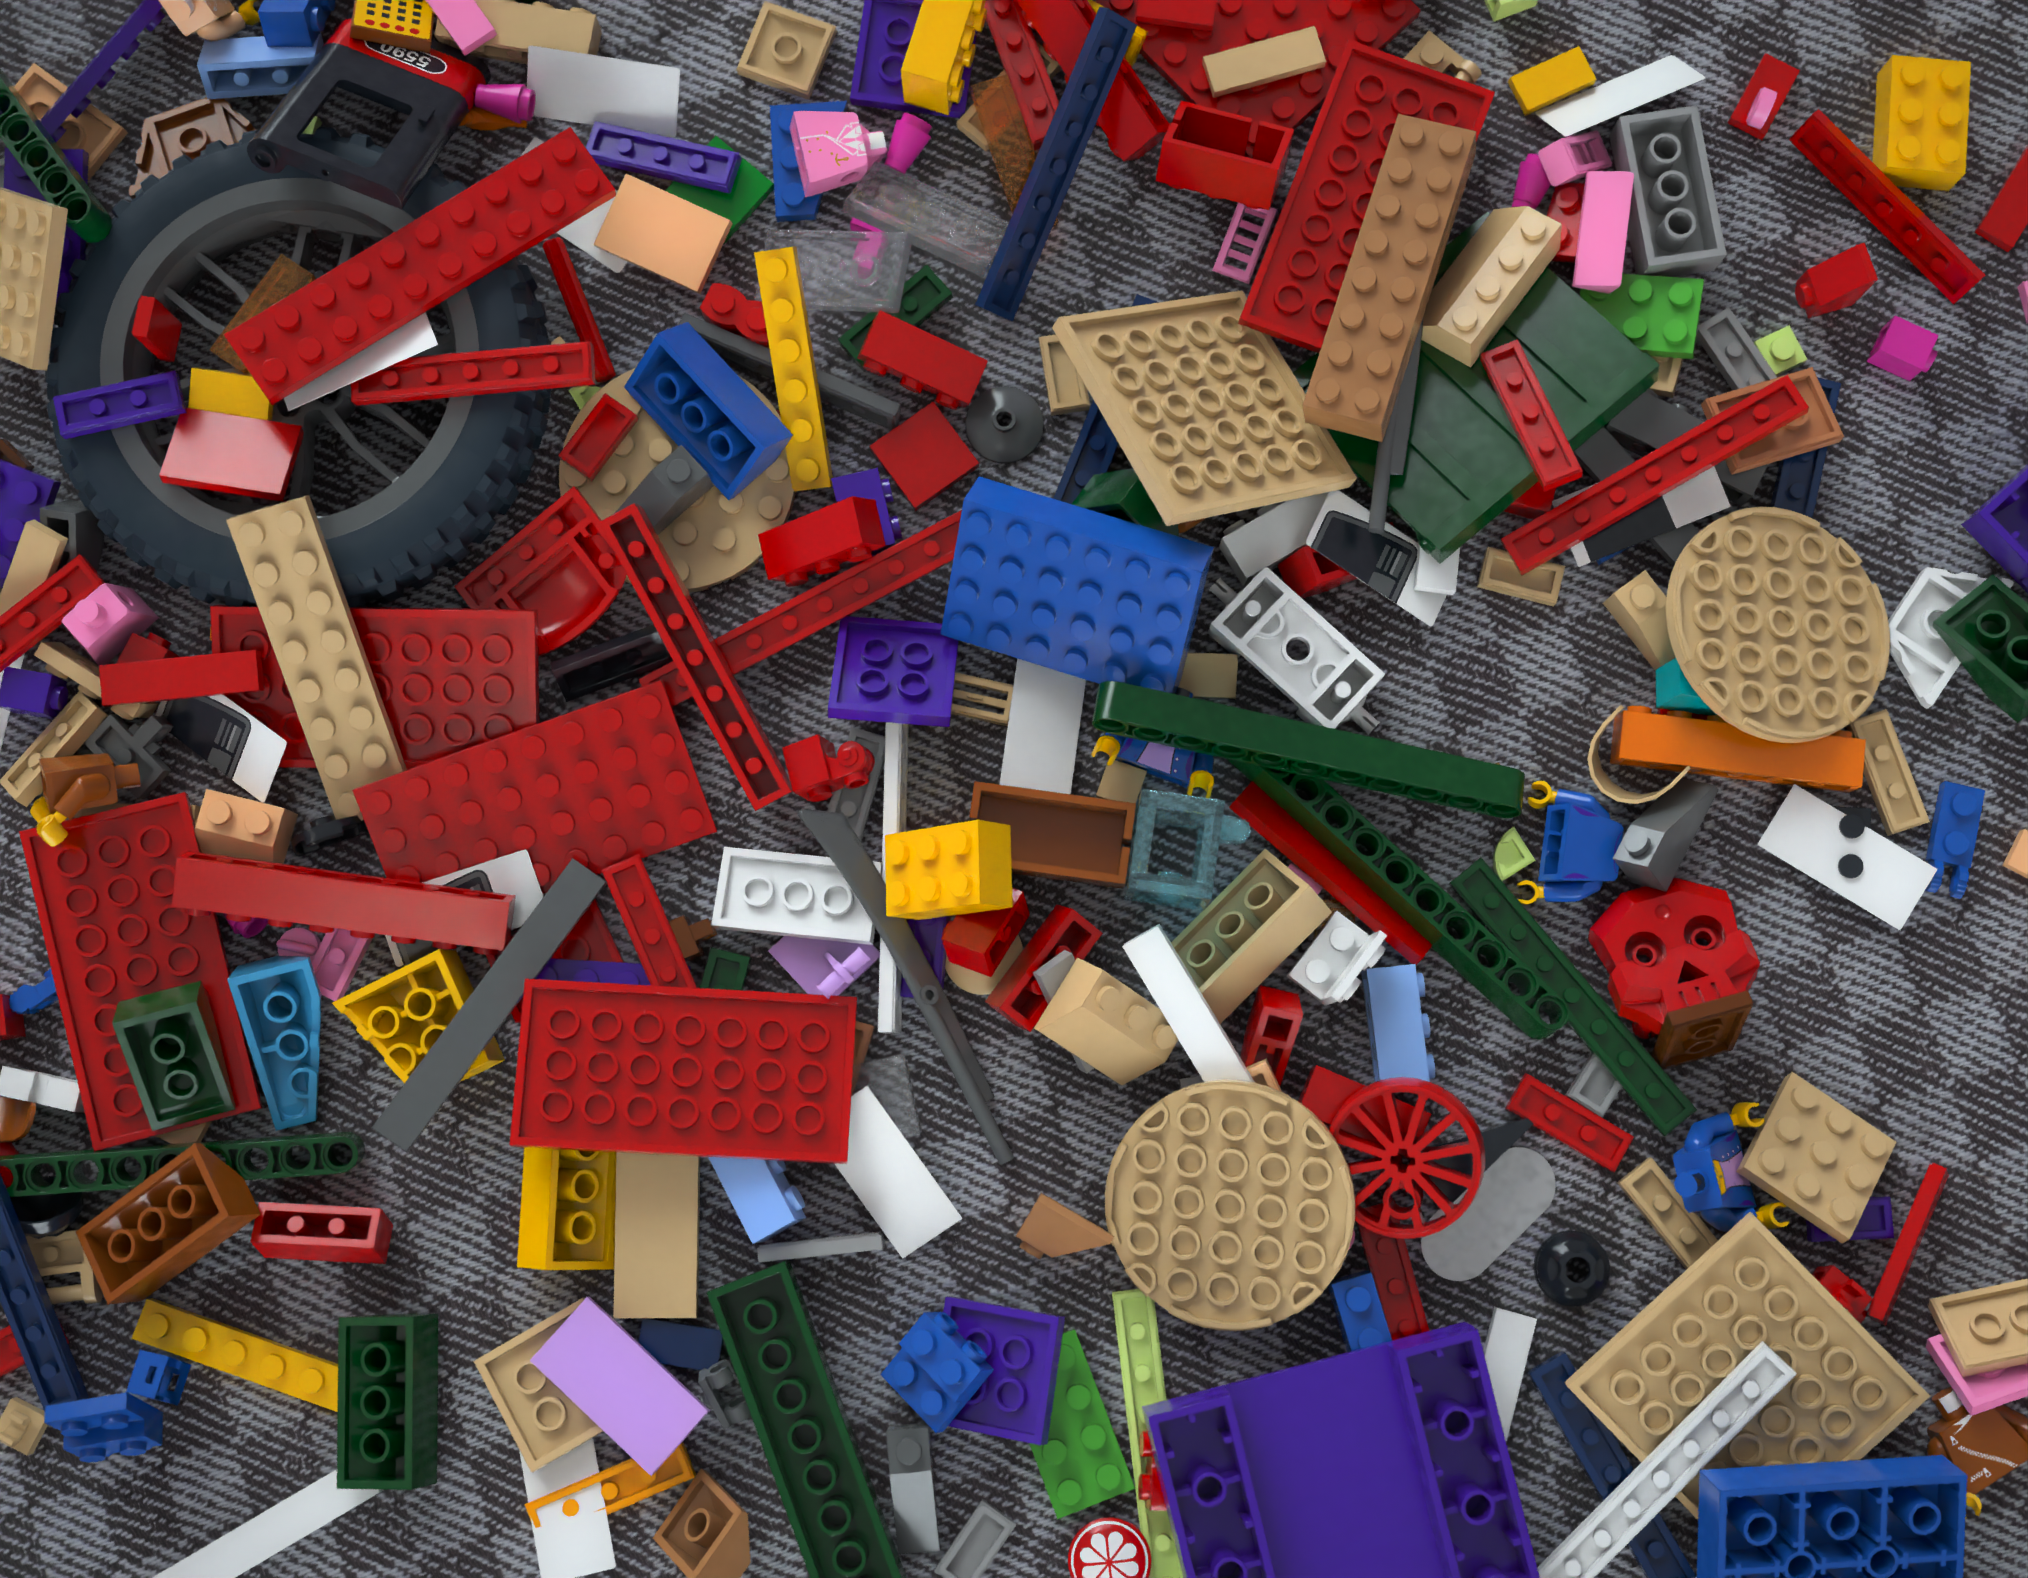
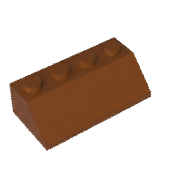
[76,1143,261,1304]

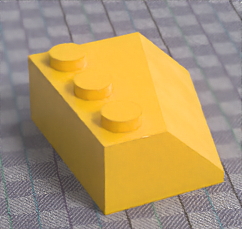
[332,949,505,1083]

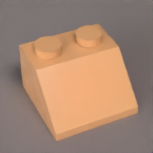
[195,789,298,864]

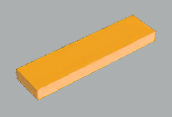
[525,1442,696,1528]

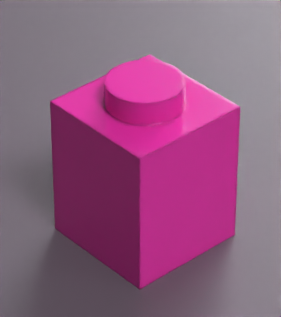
[1866,315,1939,381]

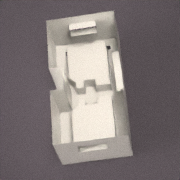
[0,1066,84,1112]

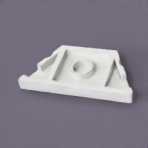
[1888,567,2015,709]

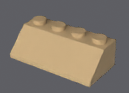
[1421,206,1562,368]
[1171,849,1332,1024]

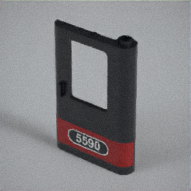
[247,11,491,210]

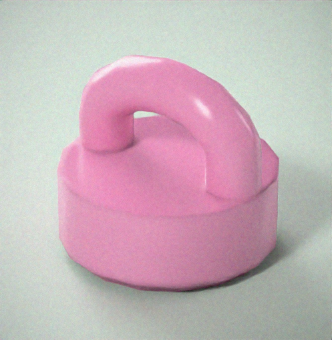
[276,928,321,962]

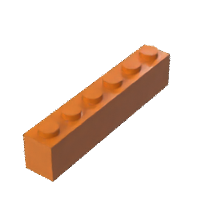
[1610,706,1866,793]

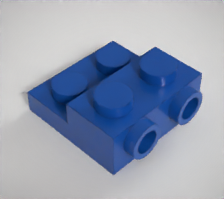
[880,1312,994,1433]
[44,1392,163,1462]

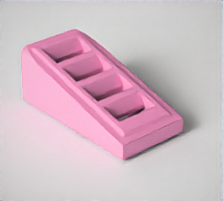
[1538,130,1612,186]
[1212,203,1278,285]

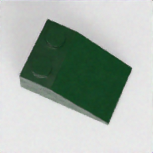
[1932,575,2028,723]
[112,981,236,1131]

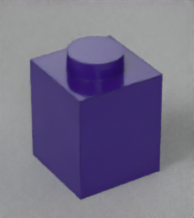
[0,667,68,719]

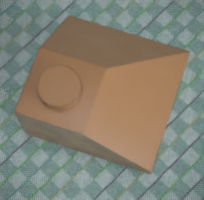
[1016,1192,1114,1259]
[653,1468,751,1578]

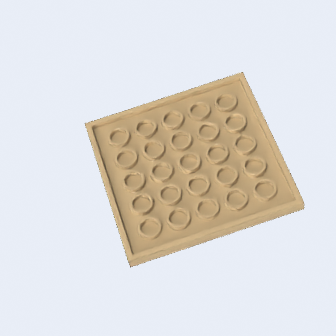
[1052,290,1357,526]
[1565,1212,1930,1520]

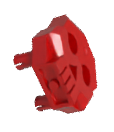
[1588,878,1760,1039]

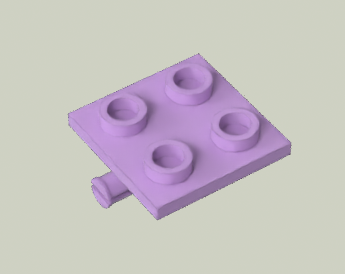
[768,936,880,999]

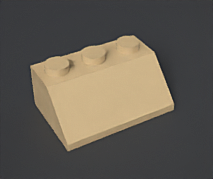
[1034,958,1179,1085]

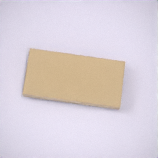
[613,1152,700,1318]

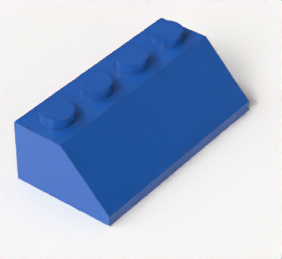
[624,322,793,500]

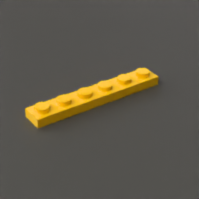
[754,246,833,492]
[131,1298,338,1412]

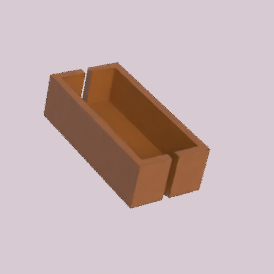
[969,781,1136,889]

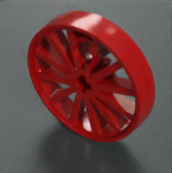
[1329,1077,1485,1239]

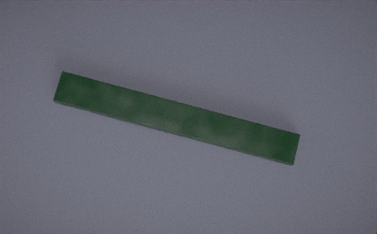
[1449,857,1697,1136]

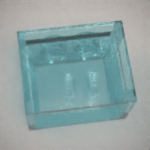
[1123,789,1252,911]

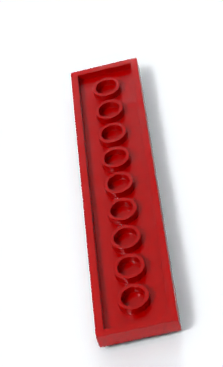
[224,127,616,405]

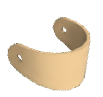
[1587,705,1691,804]

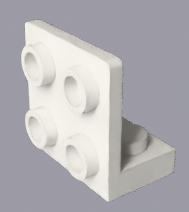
[1287,911,1387,1006]

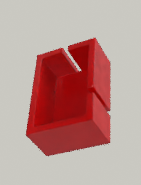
[1155,100,1294,210]

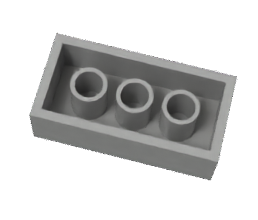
[1609,105,1727,277]

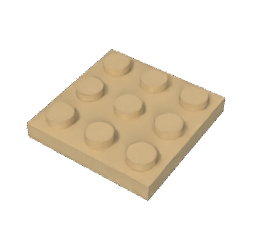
[1736,1072,1896,1243]
[474,1298,603,1473]

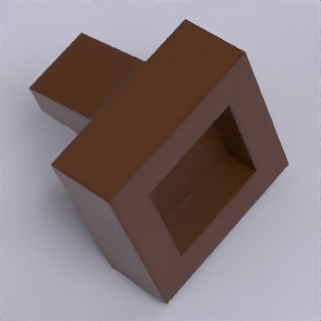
[669,915,718,961]

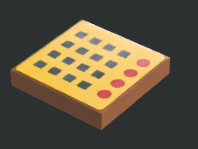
[350,0,434,53]

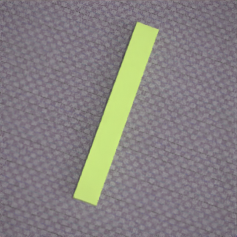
[1112,1289,1183,1578]

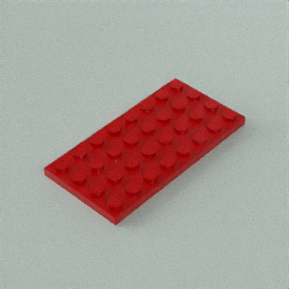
[1238,39,1495,353]
[210,605,540,769]
[352,679,718,894]
[19,792,263,1151]
[509,978,857,1164]

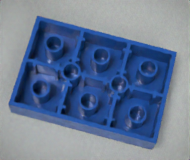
[941,476,1214,694]
[1697,1455,1967,1578]

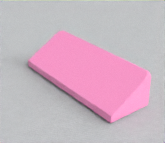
[1572,171,1634,294]

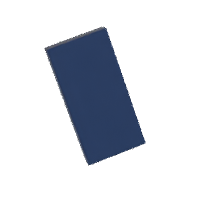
[638,1318,724,1370]

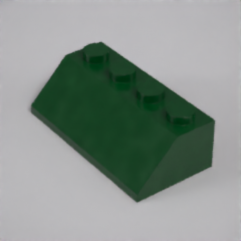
[337,1313,438,1490]

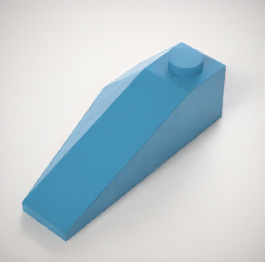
[227,956,321,1131]

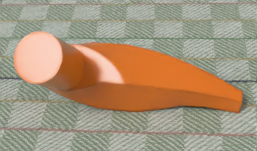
[459,107,527,131]

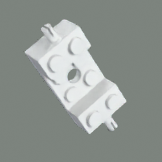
[1208,566,1385,735]

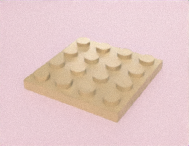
[0,187,68,371]

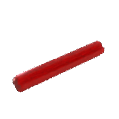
[543,237,616,382]

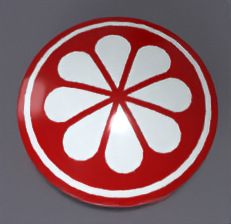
[1068,1517,1152,1578]

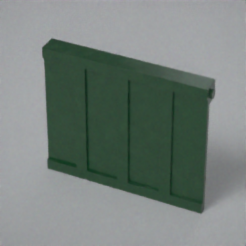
[1293,212,1660,564]

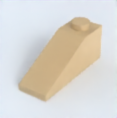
[1603,570,1676,671]

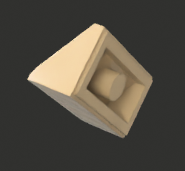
[1178,653,1238,699]

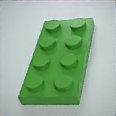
[1029,1329,1135,1519]

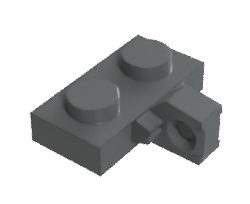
[84,714,173,799]

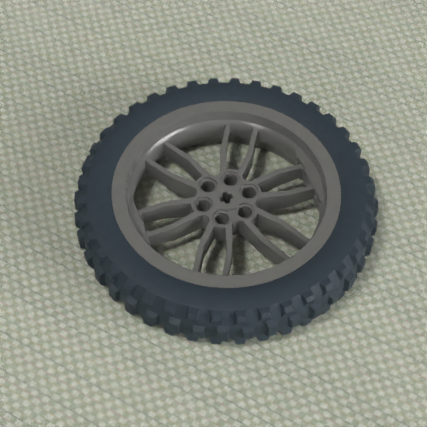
[45,127,552,607]

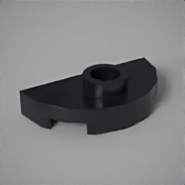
[290,815,368,857]

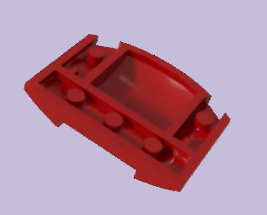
[454,486,627,656]

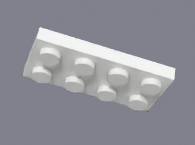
[711,847,882,945]

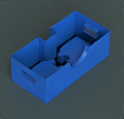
[126,1350,191,1406]

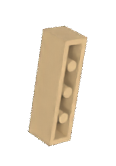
[434,0,602,64]

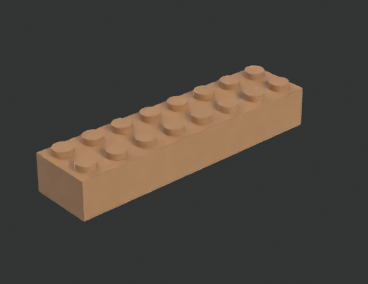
[1302,114,1476,442]

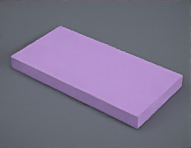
[530,1297,710,1476]

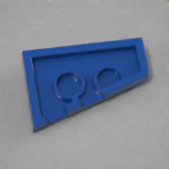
[770,101,848,222]

